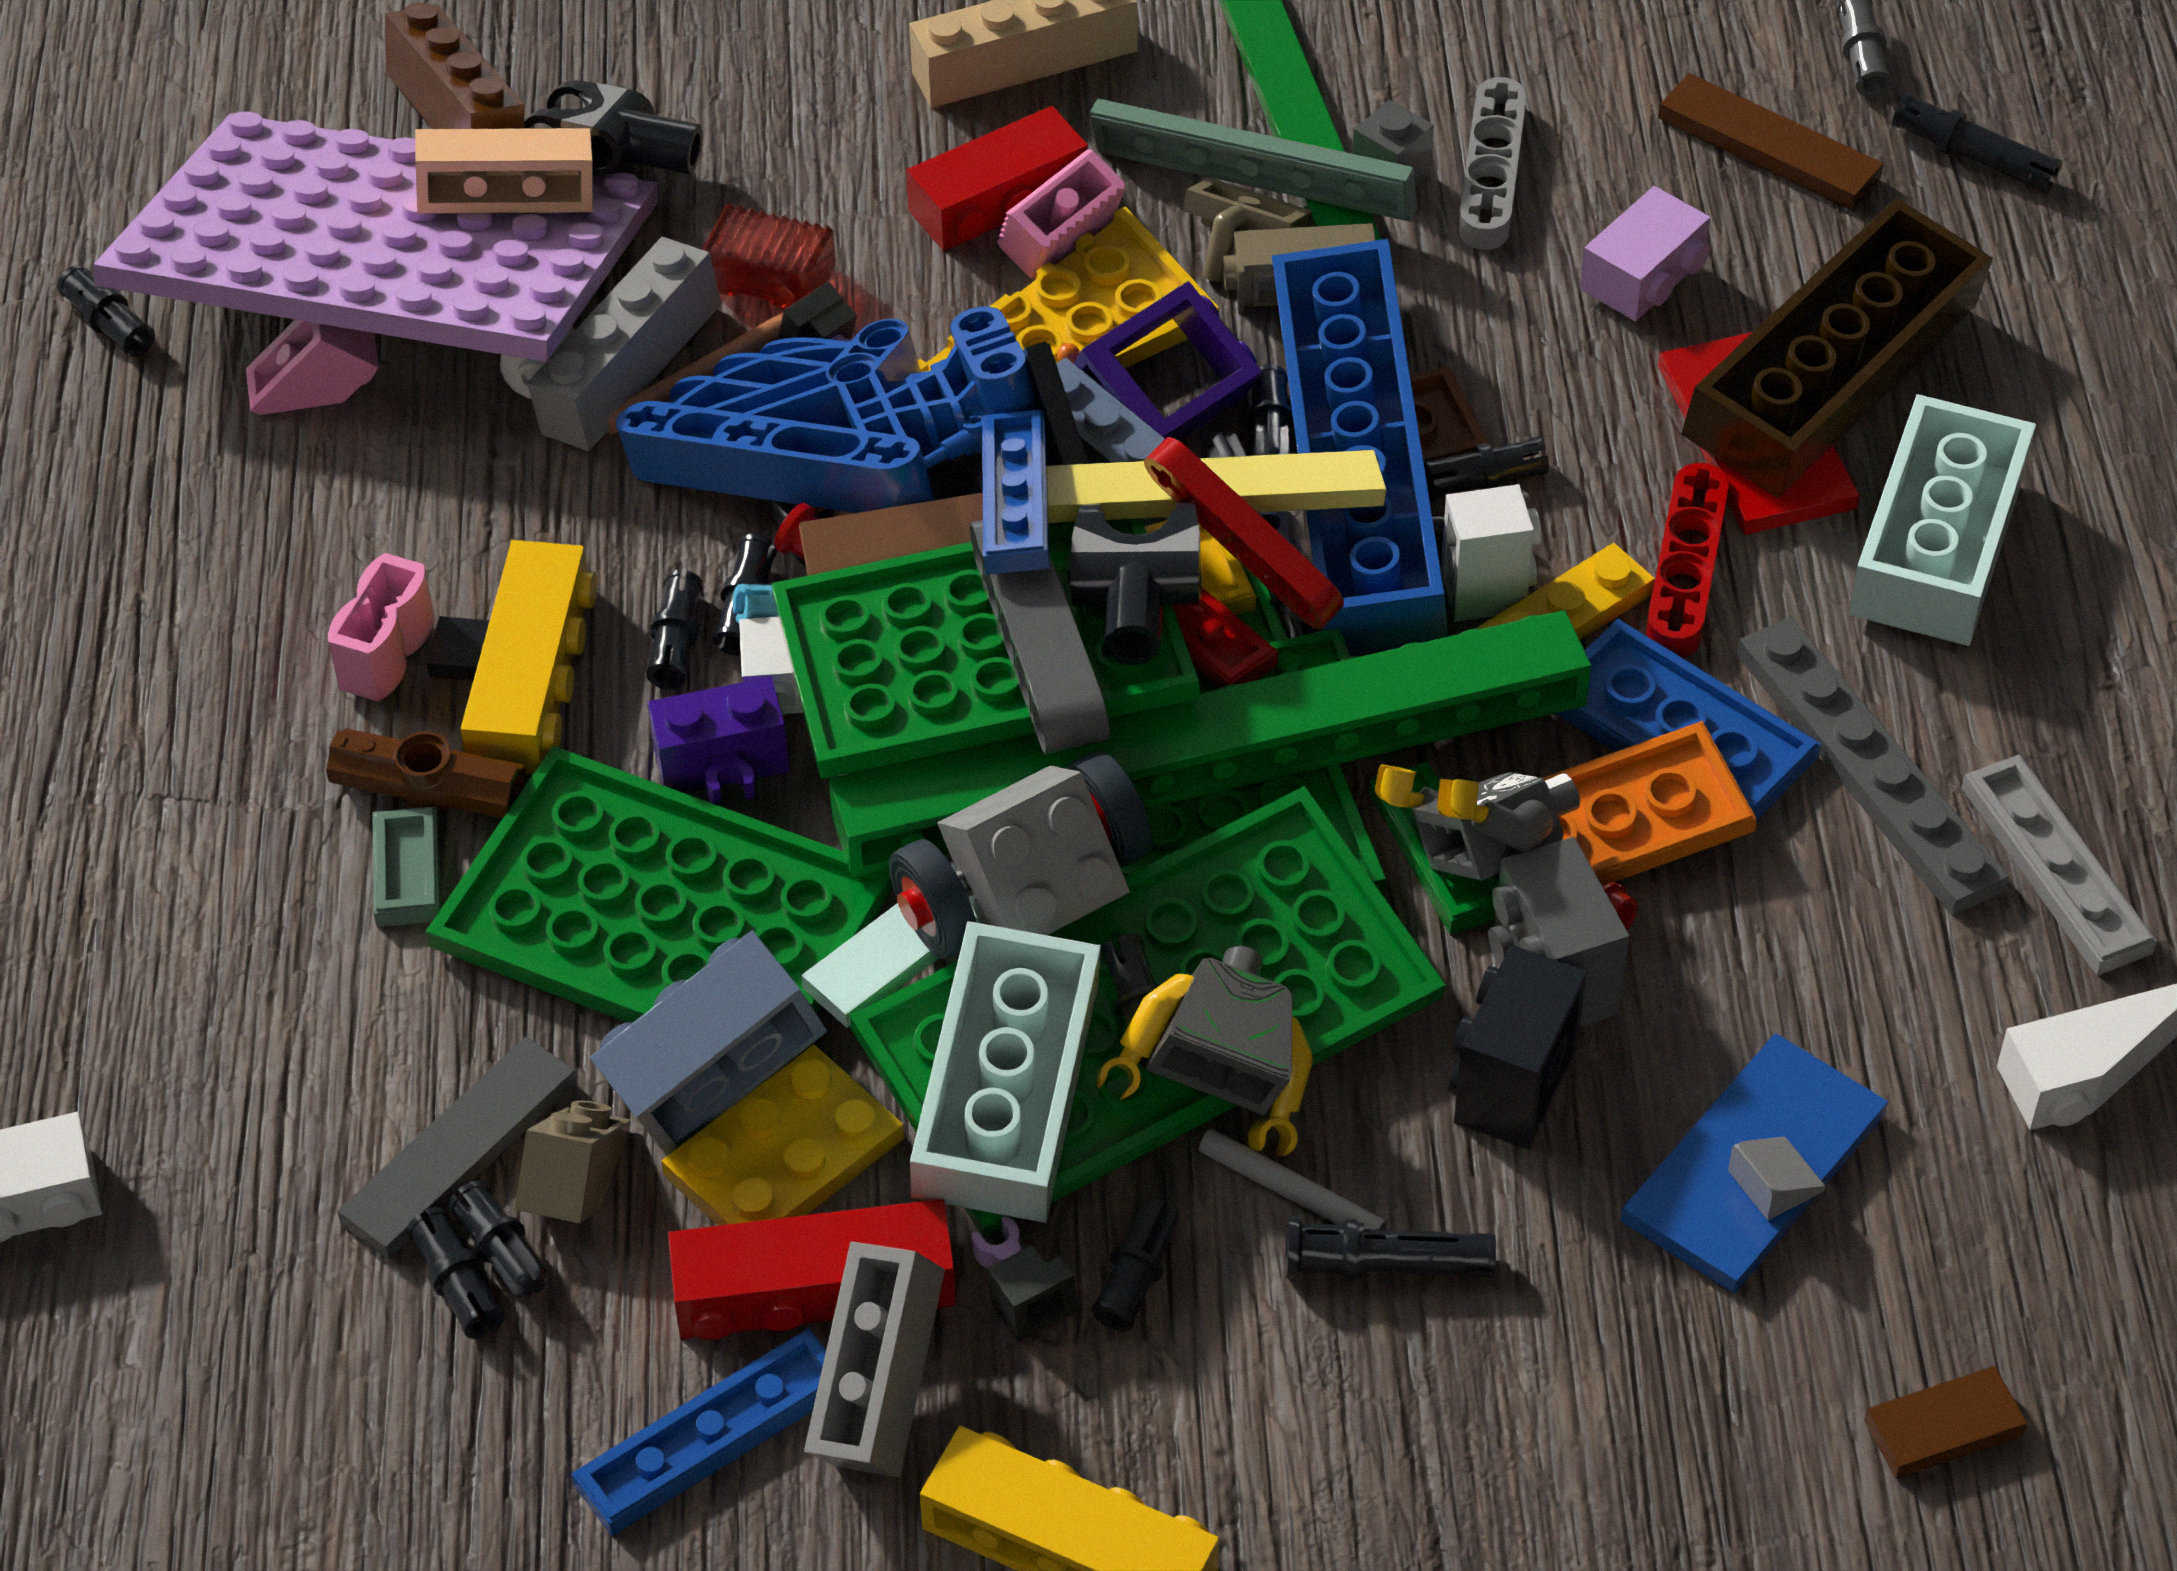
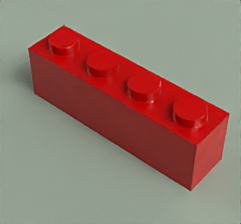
[668,1199,956,1340]

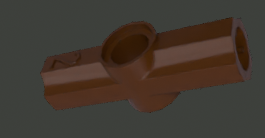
[326,728,527,818]

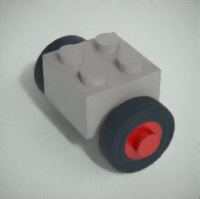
[889,751,1153,959]

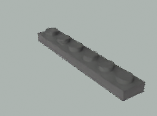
[1737,617,2009,916]

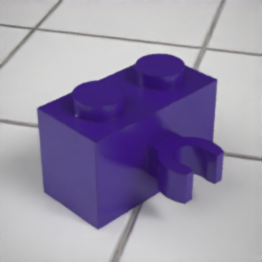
[647,677,789,806]

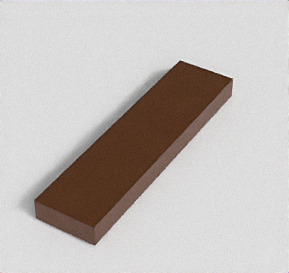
[1658,73,1884,210]

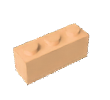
[415,128,593,214]

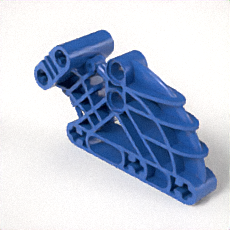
[616,306,1052,513]

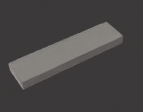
[1961,754,2157,976]

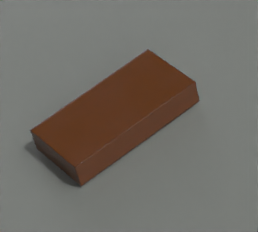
[1864,1366,2027,1479]

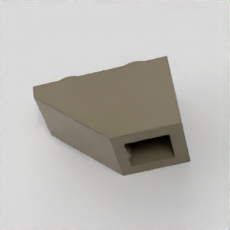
[514,1101,631,1224]

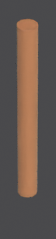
[607,312,783,435]

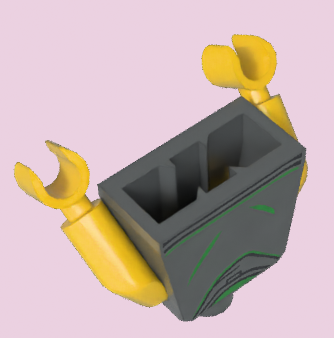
[1096,946,1313,1156]

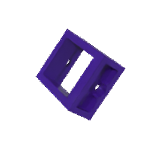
[1074,281,1262,441]

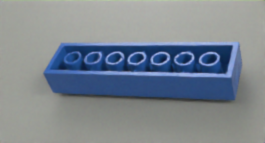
[1272,239,1448,656]

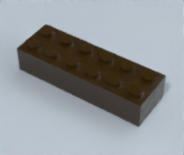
[1681,198,1993,499]

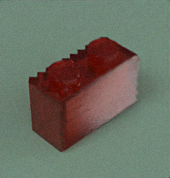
[701,203,836,308]

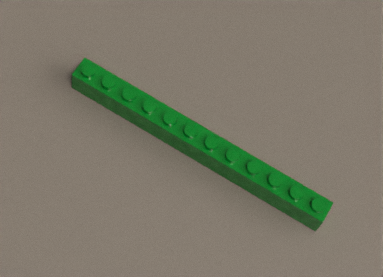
[829,610,1591,877]

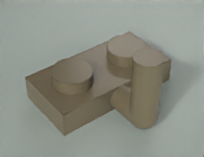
[1182,177,1312,282]

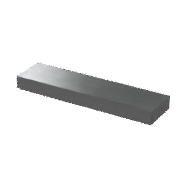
[337,1036,577,1260]

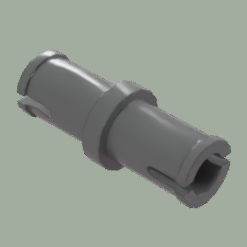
[1836,0,1892,97]

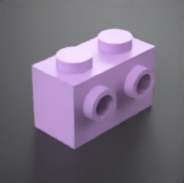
[1580,186,1710,322]

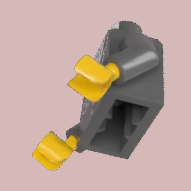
[1375,765,1580,881]

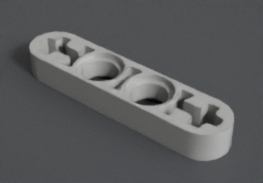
[1459,77,1527,250]

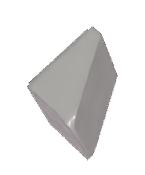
[1728,1137,1825,1221]

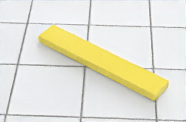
[1047,450,1386,523]

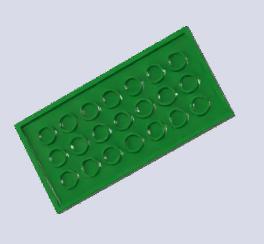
[850,786,1446,1239]

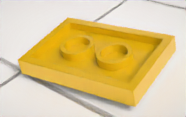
[661,1045,905,1226]

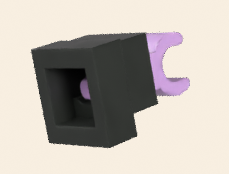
[778,282,857,341]
[972,1216,1077,1342]

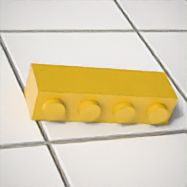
[461,540,597,775]
[919,1425,1219,1571]

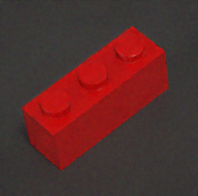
[906,106,1088,251]

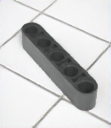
[969,519,1110,755]

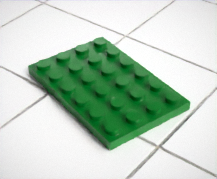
[771,518,1200,779]
[426,746,894,1077]

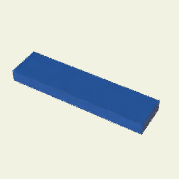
[982,410,1050,575]
[571,1328,826,1536]

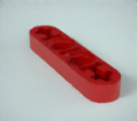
[1144,437,1344,629]
[1646,463,1729,658]

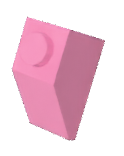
[246,319,379,415]

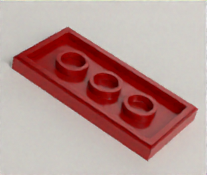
[1658,332,1860,535]

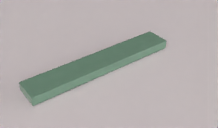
[1090,98,1418,222]

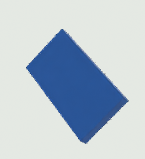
[1555,619,1821,821]
[1620,1033,1888,1294]

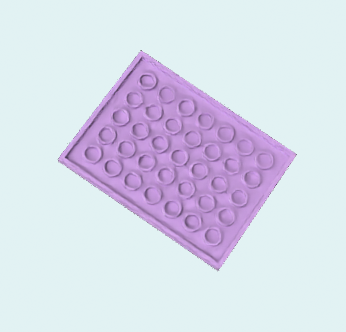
[93,112,658,362]

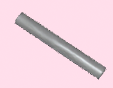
[1199,1128,1387,1230]

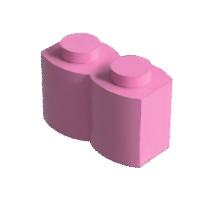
[328,553,434,702]

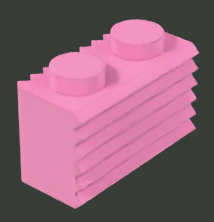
[997,149,1125,280]

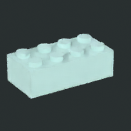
[1848,394,2036,646]
[910,921,1101,1223]

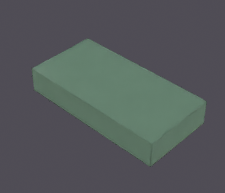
[373,806,441,927]

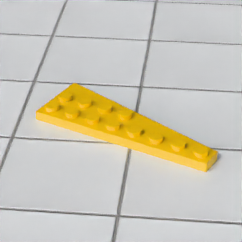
[813,206,1219,514]

